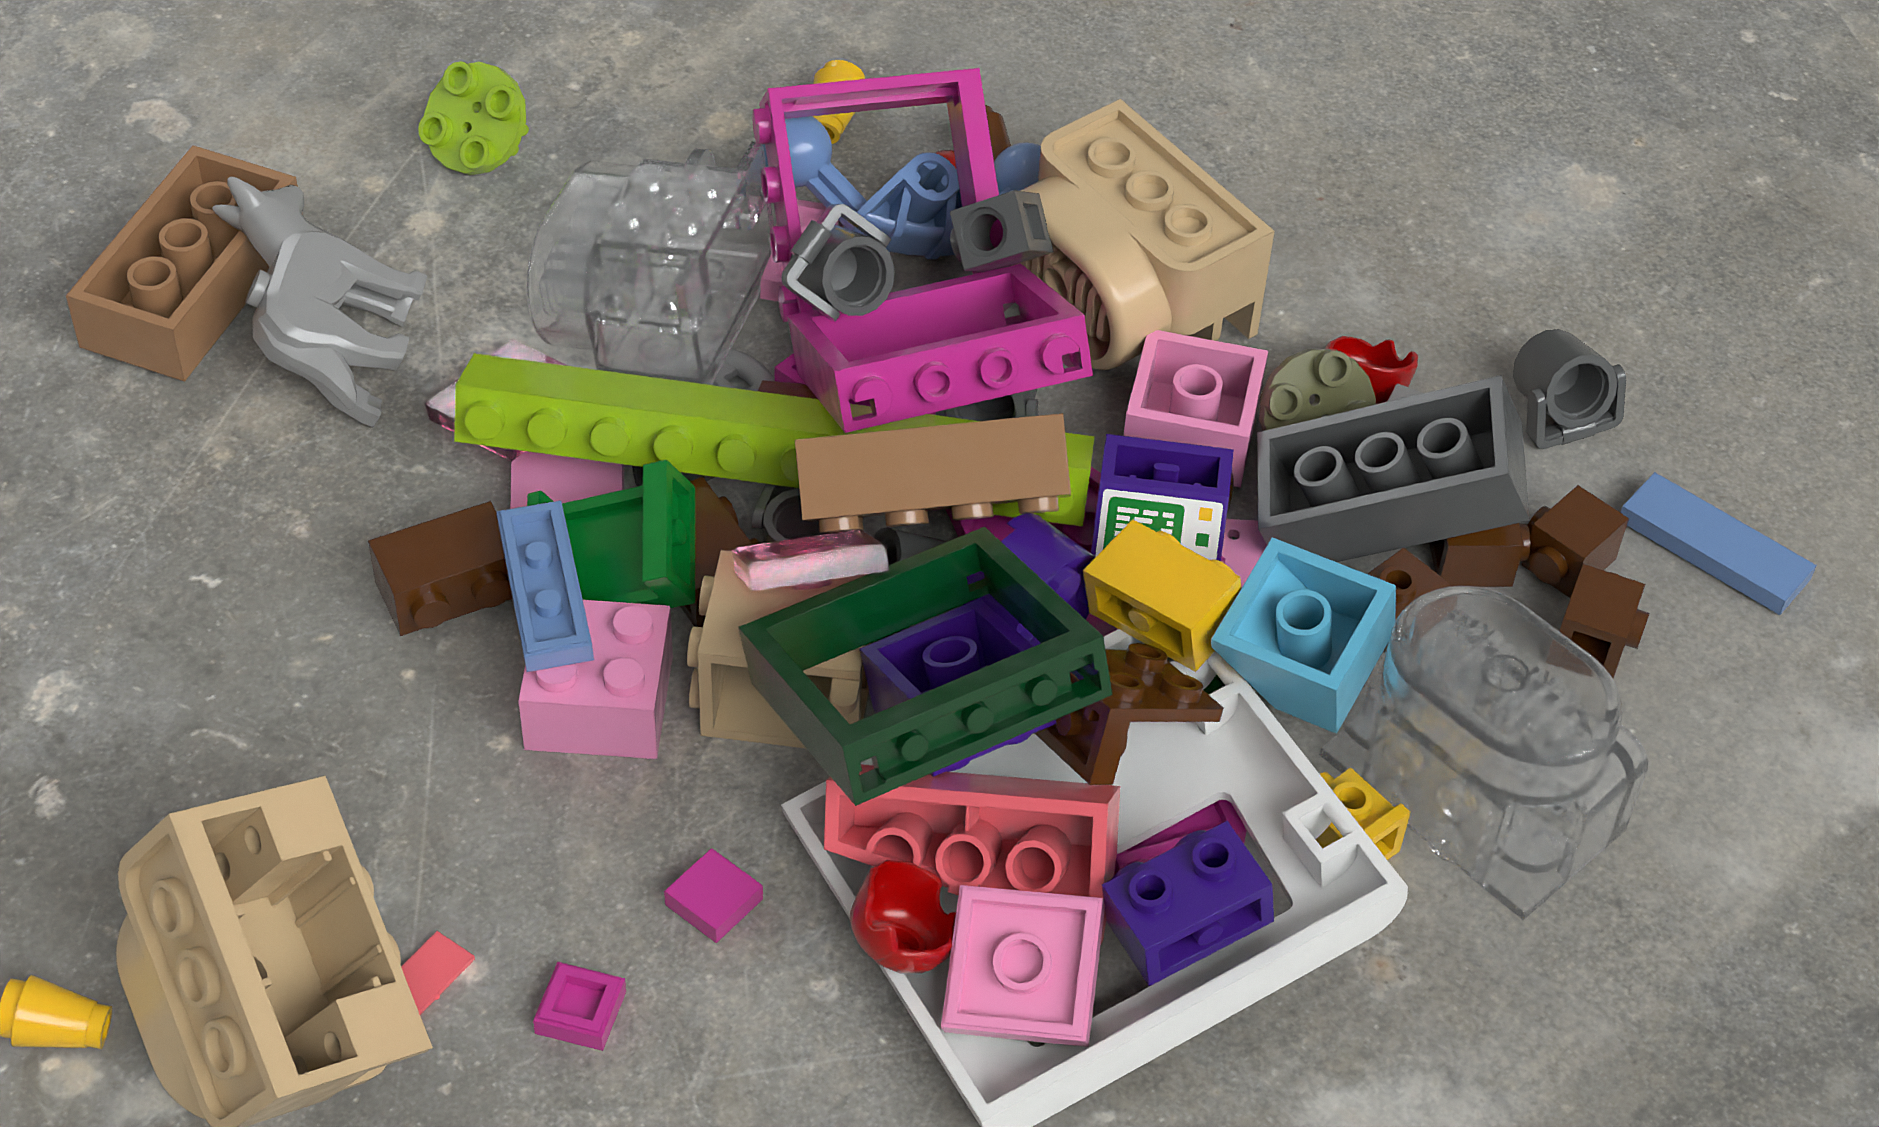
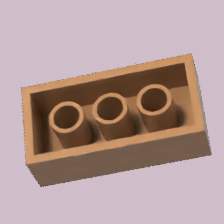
[66,145,303,382]
[795,413,1071,533]

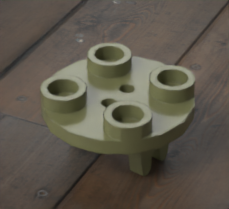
[1259,349,1376,431]

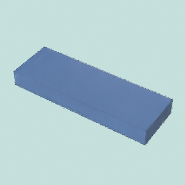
[1621,472,1817,615]
[496,501,594,672]

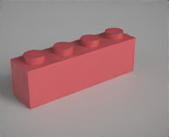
[824,764,1120,944]

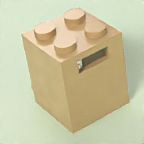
[687,550,879,749]

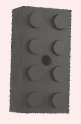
[1257,375,1530,562]

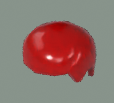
[1325,336,1418,405]
[850,860,956,973]

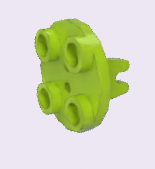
[418,61,529,175]

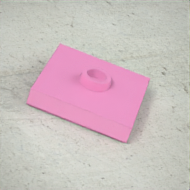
[941,885,1105,1047]

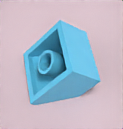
[1211,537,1396,734]

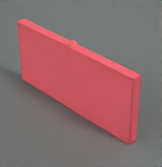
[401,931,475,1015]

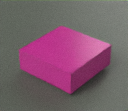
[664,848,763,943]
[533,962,626,1051]

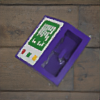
[1091,434,1234,561]

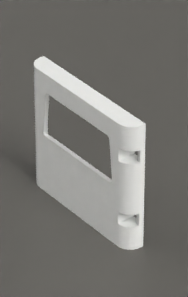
[781,629,1408,1127]

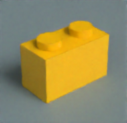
[1083,519,1241,672]

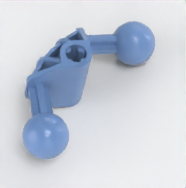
[757,116,1041,259]

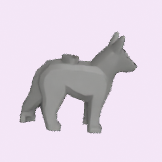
[212,177,427,428]

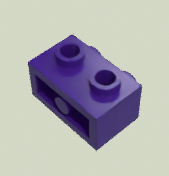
[1102,821,1274,986]

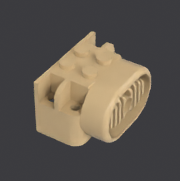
[1012,99,1275,370]
[116,776,433,1127]

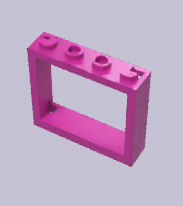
[752,68,1015,322]
[787,264,1093,433]

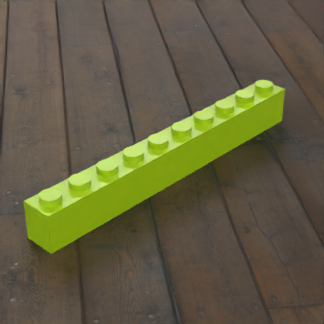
[454,353,1095,526]

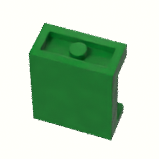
[527,460,695,608]

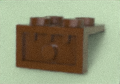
[1034,643,1224,785]

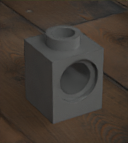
[950,190,1054,272]

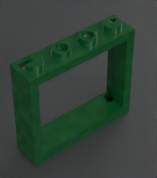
[738,527,1113,806]

